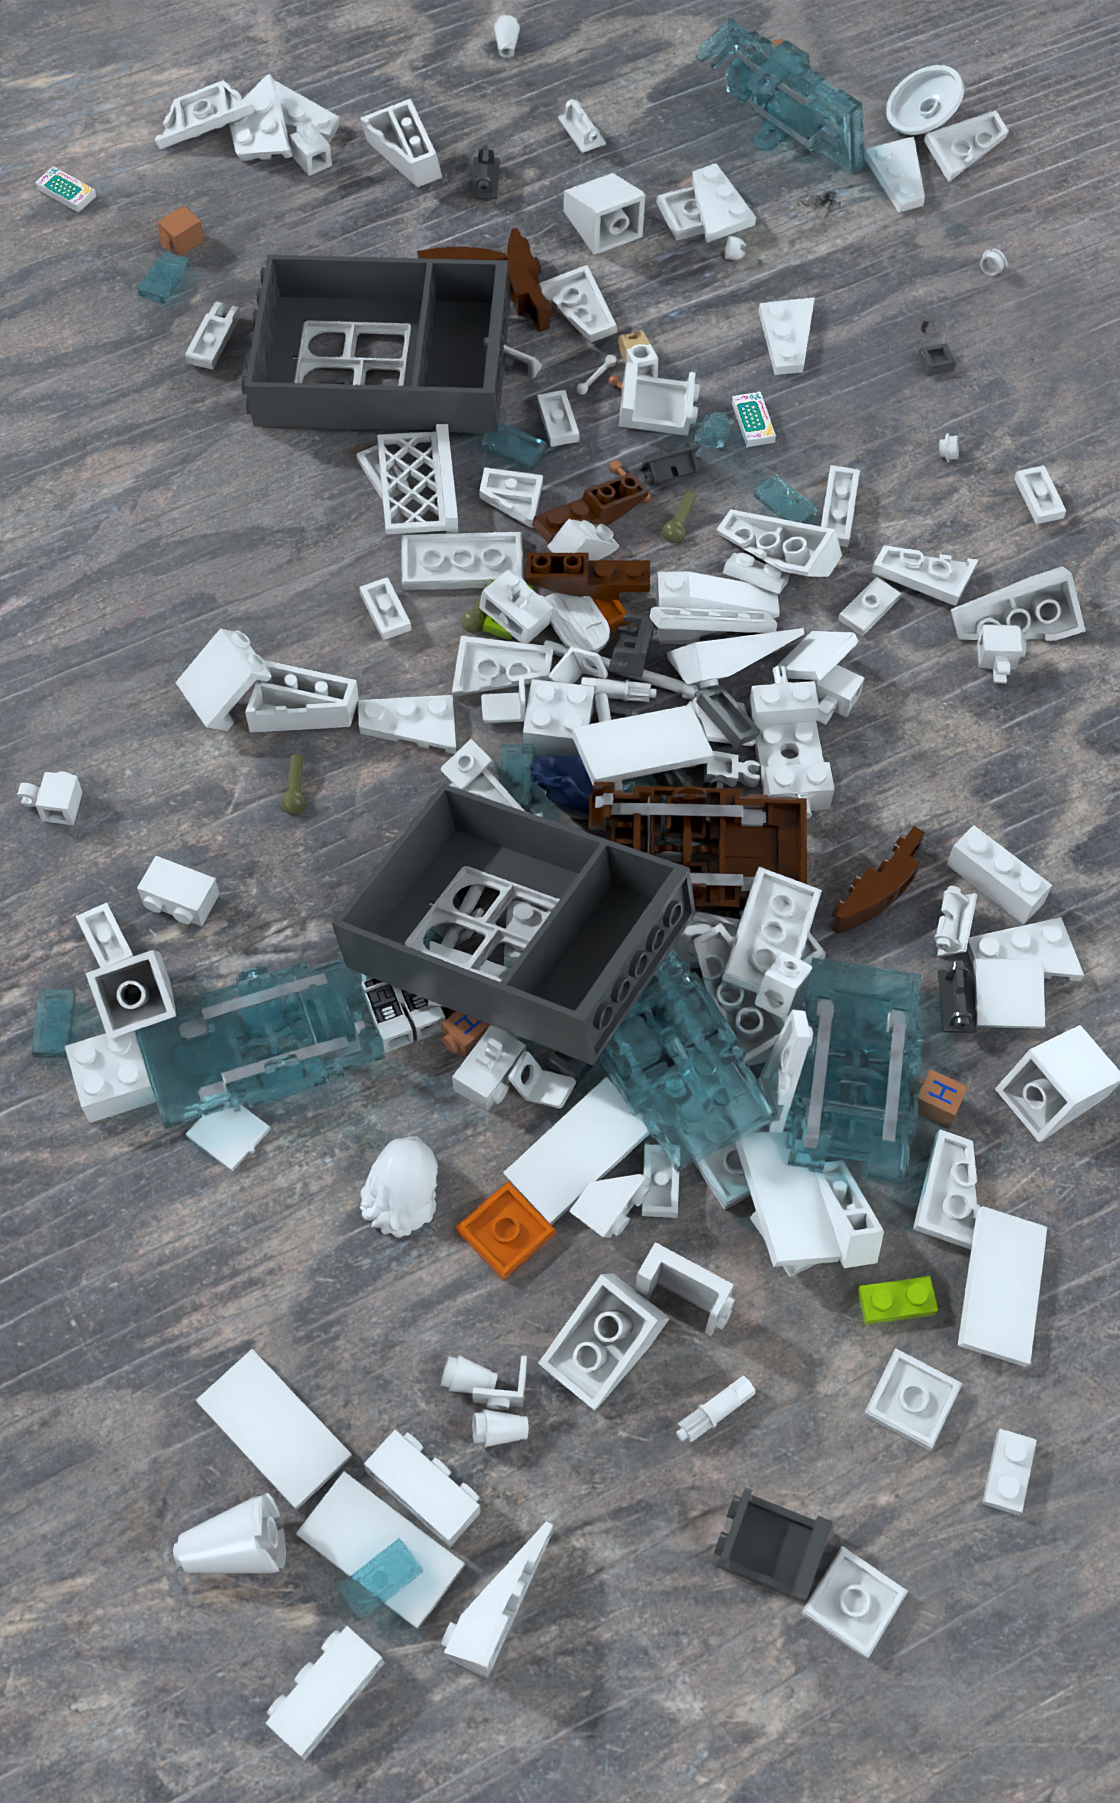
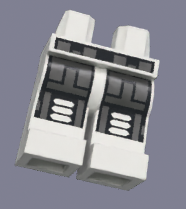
[361,973,445,1053]

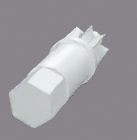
[581,677,657,703]
[676,1376,755,1442]

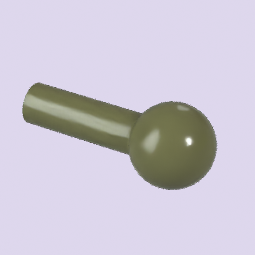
[662,490,697,543]
[462,579,494,633]
[280,754,306,815]

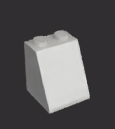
[564,173,645,255]
[85,950,176,1040]
[995,1025,1120,1142]

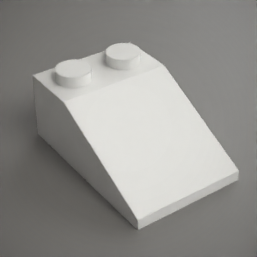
[538,1273,670,1410]

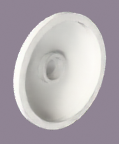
[886,65,964,135]

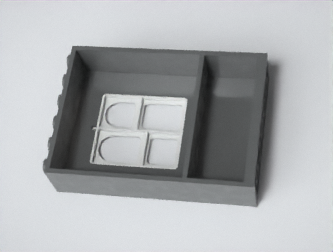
[241,255,511,433]
[332,783,695,1065]

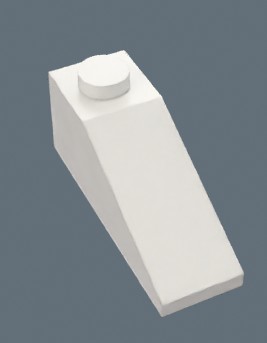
[812,1160,884,1268]

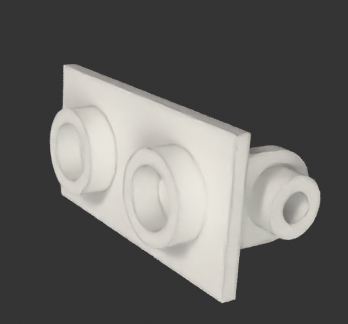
[558,99,606,153]
[934,886,977,957]

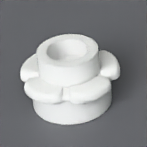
[980,249,1007,276]
[939,433,959,463]

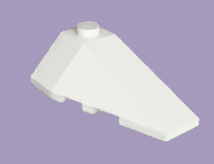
[717,509,842,577]
[951,567,1086,641]
[656,572,780,644]
[666,628,804,689]
[693,923,789,1068]
[441,1522,553,1679]

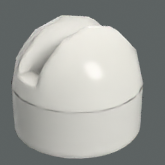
[725,236,746,260]

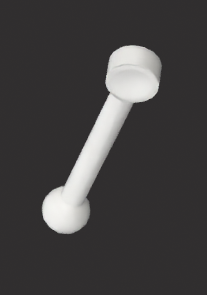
[577,355,617,395]

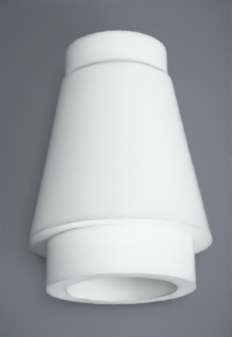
[494,15,520,58]
[441,1355,498,1393]
[472,1409,528,1448]

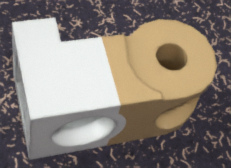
[618,330,658,378]

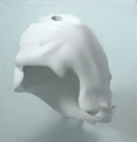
[360,1136,438,1238]

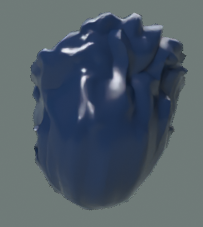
[530,754,593,820]

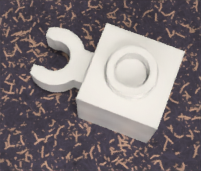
[290,118,332,176]
[977,625,1026,684]
[814,665,864,725]
[17,771,83,825]

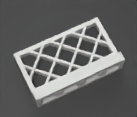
[377,424,458,535]

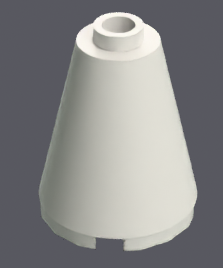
[173,1493,286,1574]

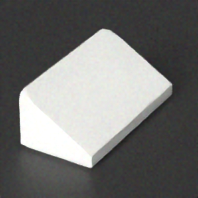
[484,337,542,379]

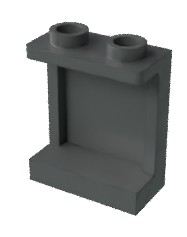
[714,1487,833,1602]

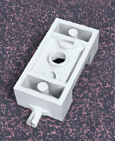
[748,666,835,819]

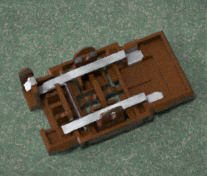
[589,782,807,911]

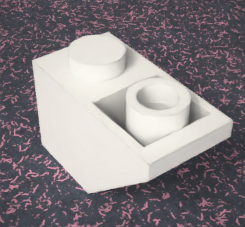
[547,519,619,560]
[569,1174,652,1238]

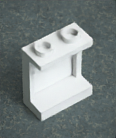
[619,362,700,436]
[175,628,272,731]
[635,1242,736,1336]

